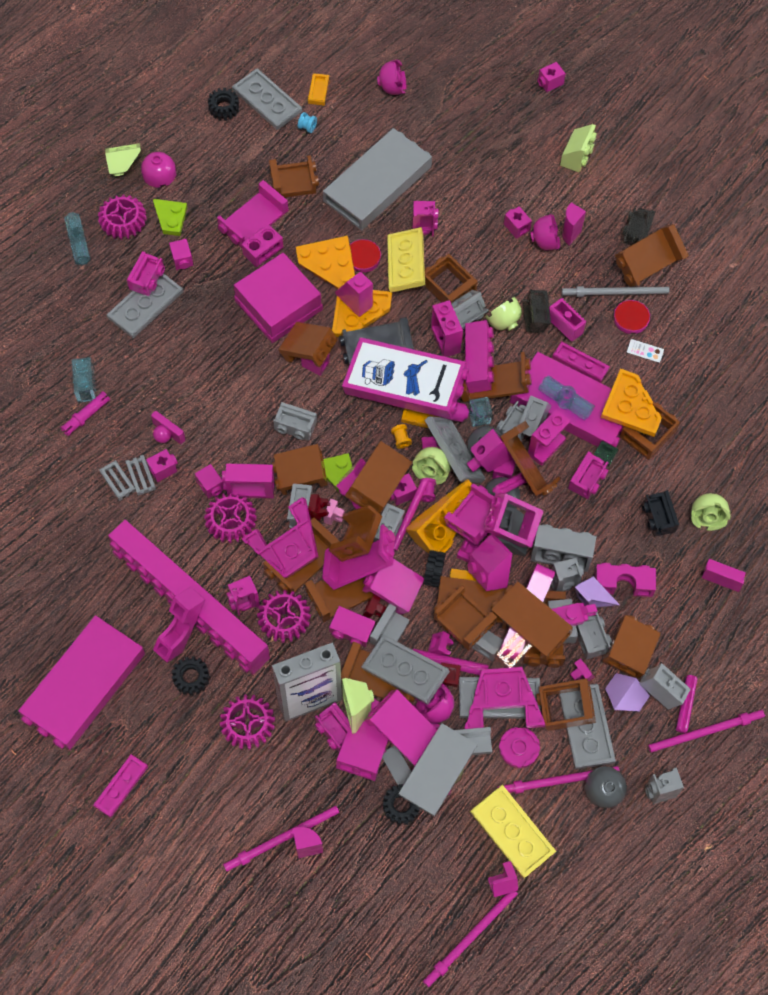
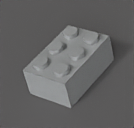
[530,524,596,572]

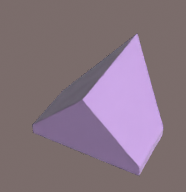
[575,576,620,608]
[605,673,650,712]

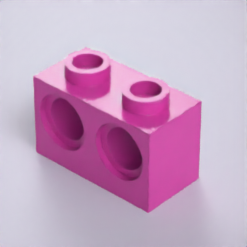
[242,224,283,268]

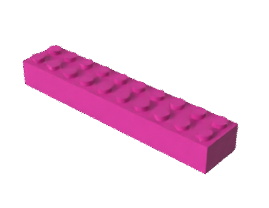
[108,520,270,675]

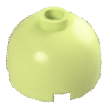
[485,297,522,331]
[412,447,451,485]
[691,493,731,531]

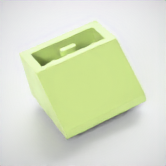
[560,124,597,172]

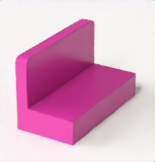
[702,559,746,592]

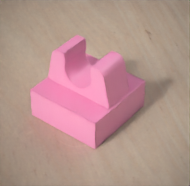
[324,499,345,525]

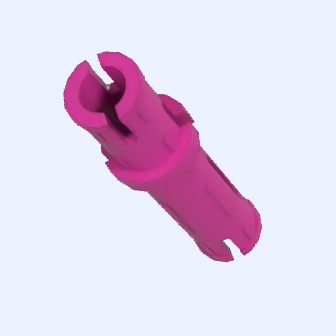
[60,391,110,436]

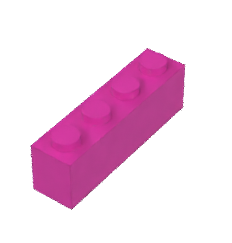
[465,320,494,393]

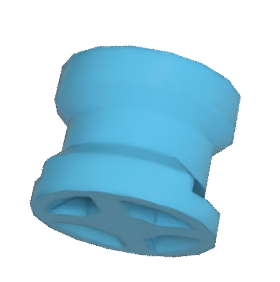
[297,112,317,133]

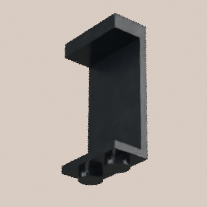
[339,317,414,368]

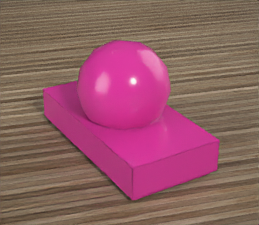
[151,411,185,444]

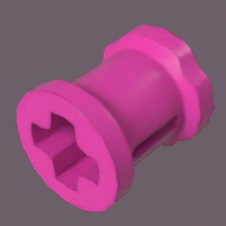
[419,478,436,502]

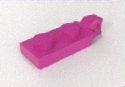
[552,603,597,626]

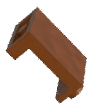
[269,155,319,198]
[278,322,337,367]
[272,444,328,495]
[329,505,382,562]
[434,586,497,650]
[602,615,661,679]

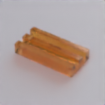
[496,633,532,668]

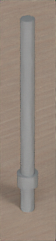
[561,286,669,297]

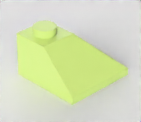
[105,143,141,176]
[342,678,374,734]

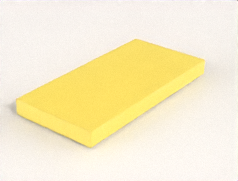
[387,227,425,293]
[470,785,556,879]

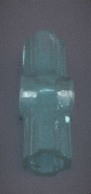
[64,212,90,265]
[539,375,595,420]

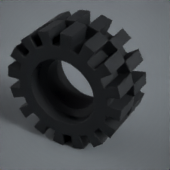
[208,88,239,121]
[423,550,446,588]
[172,656,210,696]
[383,784,420,825]

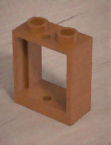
[424,254,478,303]
[620,401,680,460]
[537,678,596,731]

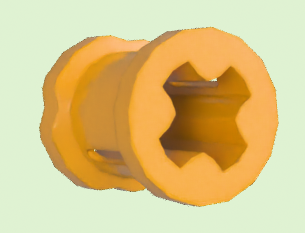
[391,424,412,449]

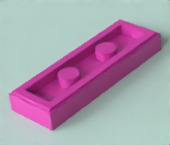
[552,341,610,383]
[93,754,148,818]

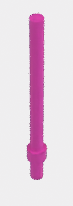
[648,710,765,753]
[497,766,620,794]
[223,806,339,872]
[423,891,518,988]

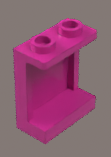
[528,409,570,466]
[444,483,505,546]
[362,559,424,615]

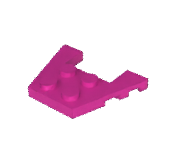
[242,497,318,578]
[465,667,545,729]

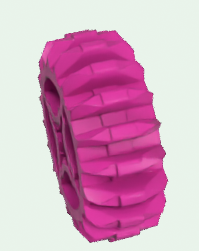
[98,194,147,240]
[204,493,257,544]
[257,590,311,643]
[220,694,275,750]

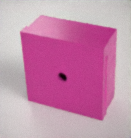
[234,252,323,343]

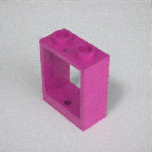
[431,300,463,357]
[222,464,275,498]
[483,493,543,548]

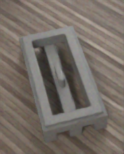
[126,455,156,496]
[99,460,136,501]

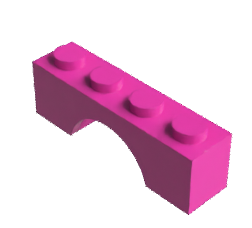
[153,587,205,663]

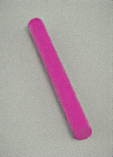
[394,478,429,551]

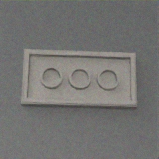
[232,68,302,130]
[106,274,184,338]
[425,416,485,483]
[361,635,450,705]
[459,677,541,719]
[559,684,616,769]
[398,723,478,817]

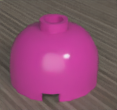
[377,59,406,95]
[141,152,176,188]
[530,214,561,251]
[413,683,455,724]

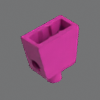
[467,429,513,472]

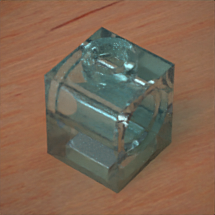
[469,397,492,427]

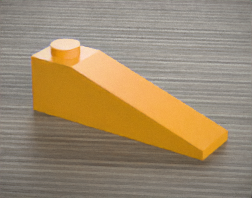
[405,479,472,554]

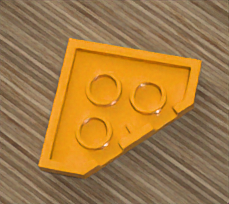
[296,236,355,289]
[332,286,392,337]
[601,368,662,437]

